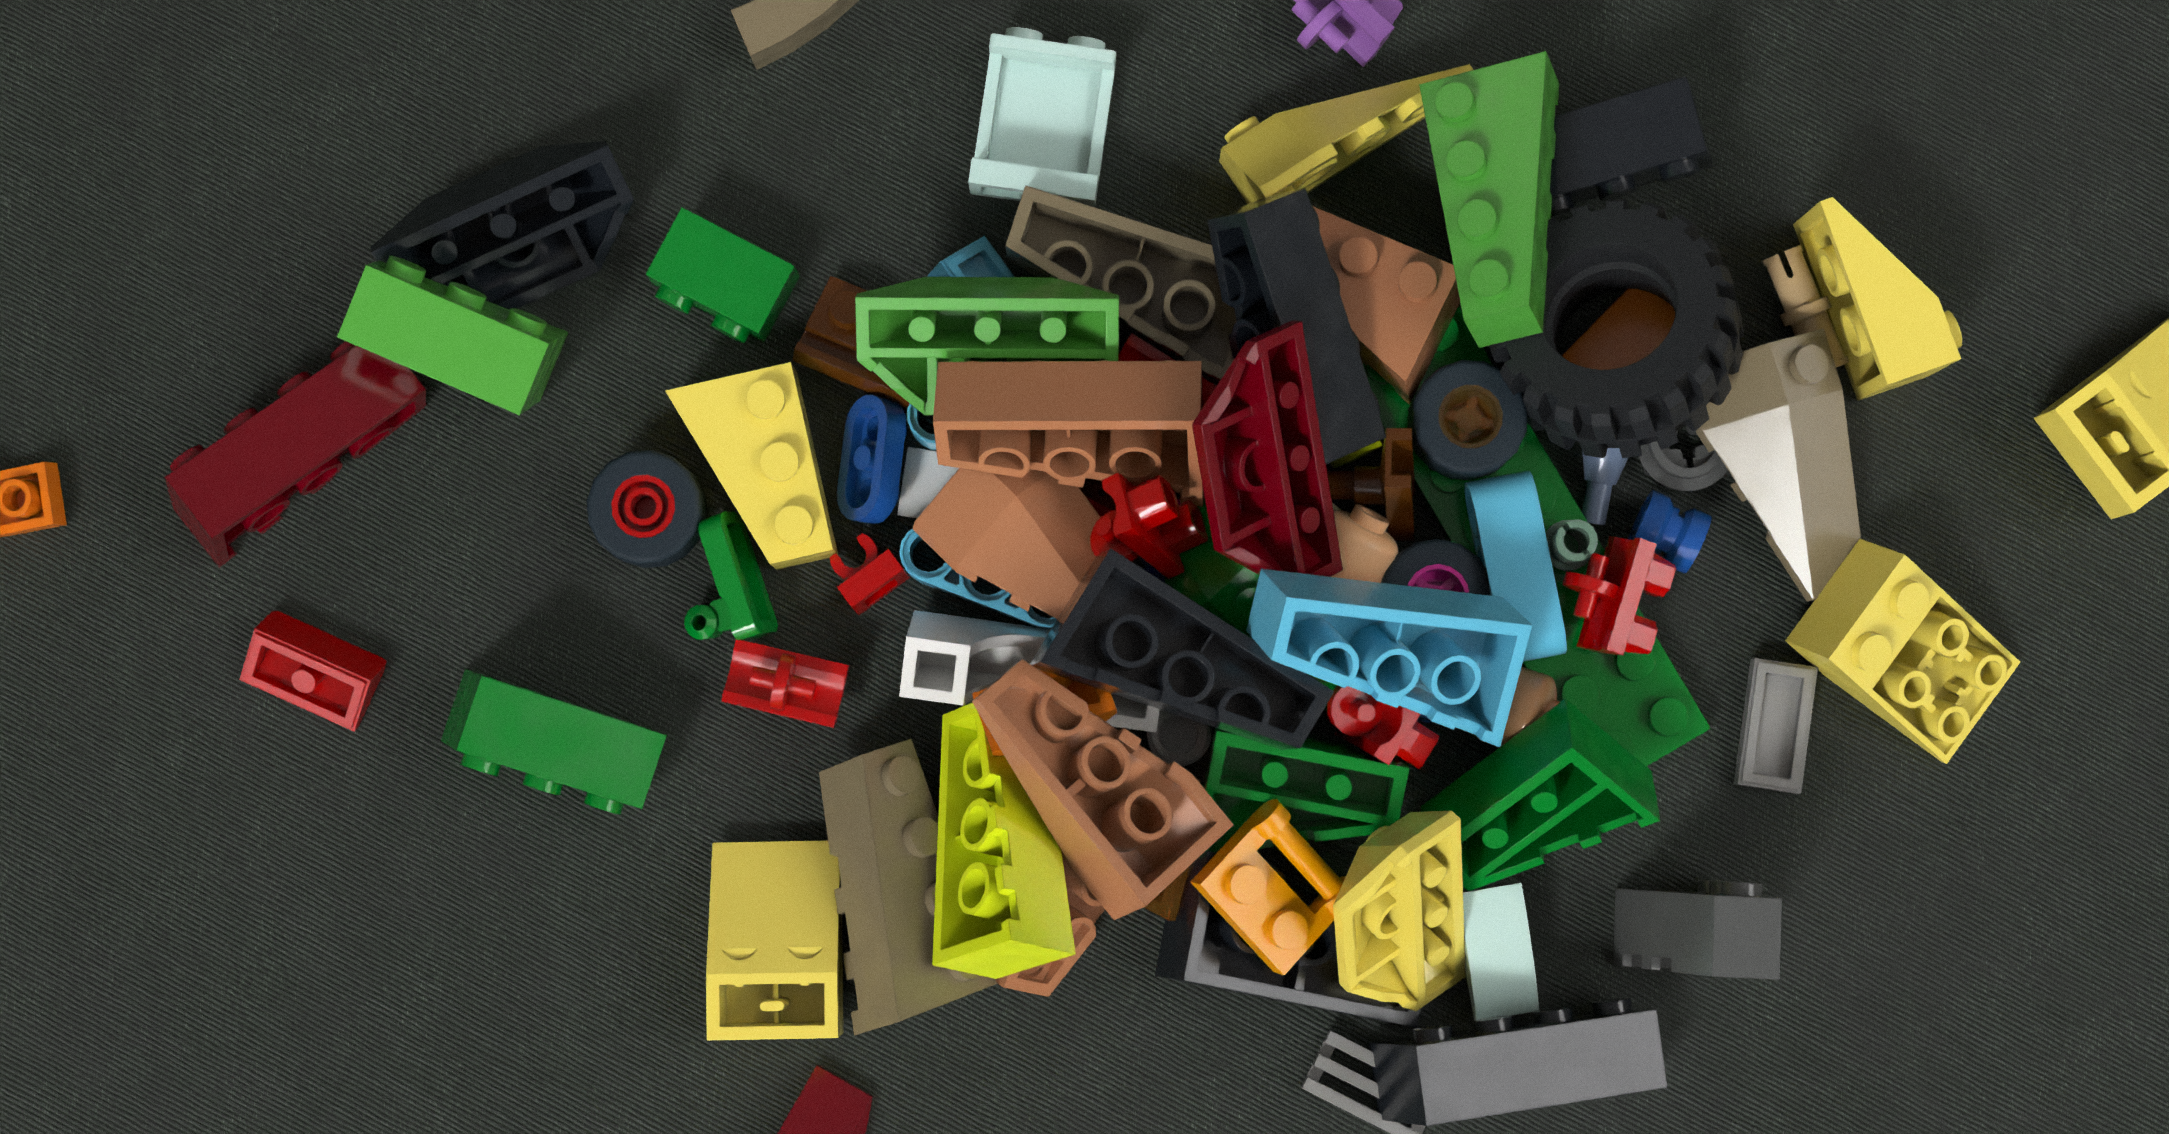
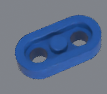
[837,395,907,524]

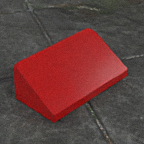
[239,611,387,732]

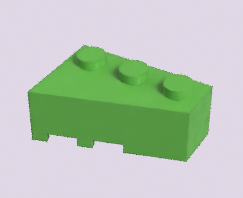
[337,256,568,415]

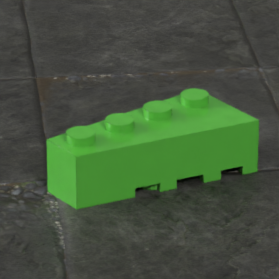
[1419,51,1559,348]

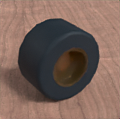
[1407,360,1528,480]

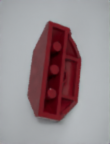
[1192,320,1343,577]

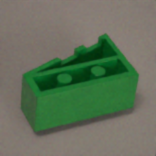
[1203,728,1410,852]

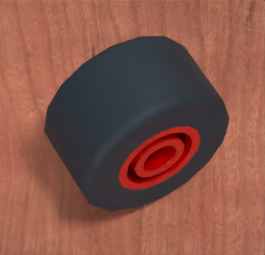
[587,450,707,568]

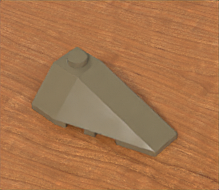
[1696,329,1861,602]

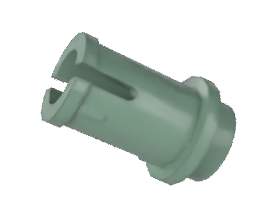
[1545,519,1598,571]

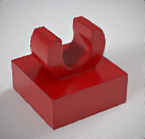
[830,533,910,615]

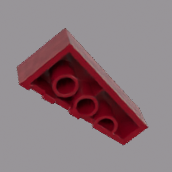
[164,341,426,568]

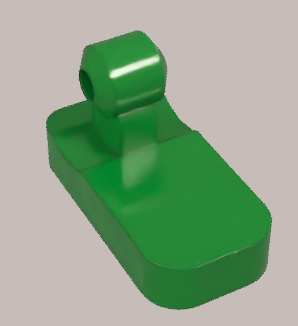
[684,511,778,641]

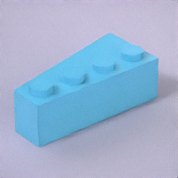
[1246,569,1533,747]

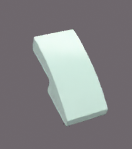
[1463,883,1539,1020]

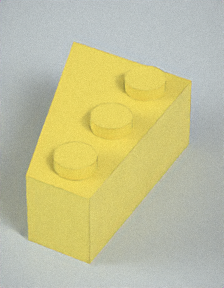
[665,362,838,570]

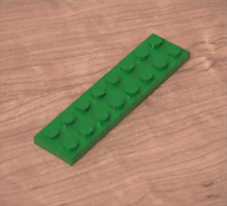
[1363,306,1711,766]

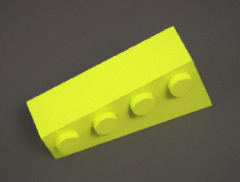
[932,703,1076,979]

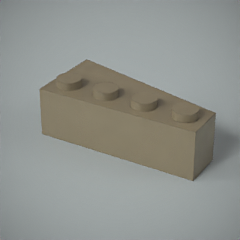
[819,739,997,1036]

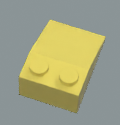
[1793,197,1962,401]

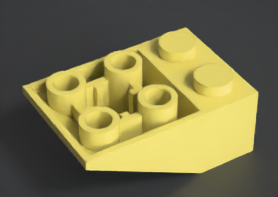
[2033,317,2169,519]
[1785,539,2020,764]
[706,840,844,1040]

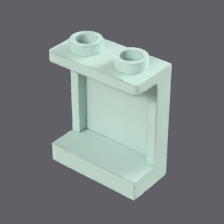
[968,27,1116,207]

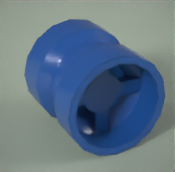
[1628,490,1712,574]

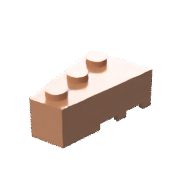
[1313,207,1460,404]

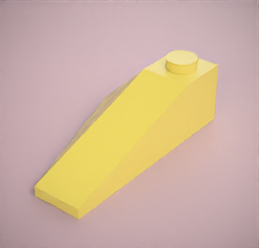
[1219,64,1473,204]

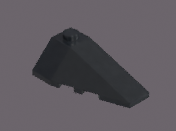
[1155,851,1421,1027]

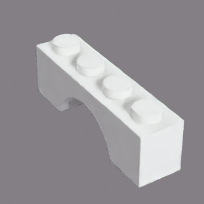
[899,610,1160,732]

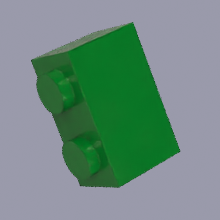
[645,207,800,344]

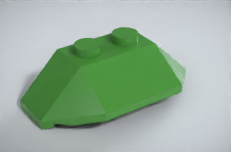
[855,277,1119,415]

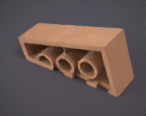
[933,360,1203,507]

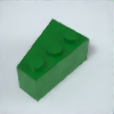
[441,669,667,815]
[1421,699,1660,891]

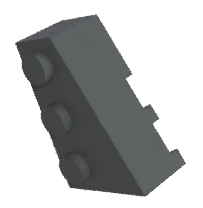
[1613,880,1782,980]

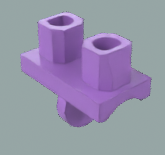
[1291,0,1403,67]

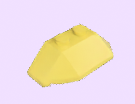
[1333,811,1466,1011]

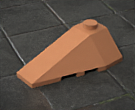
[972,659,1233,920]

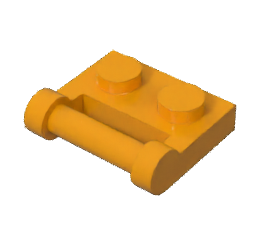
[1190,799,1346,975]

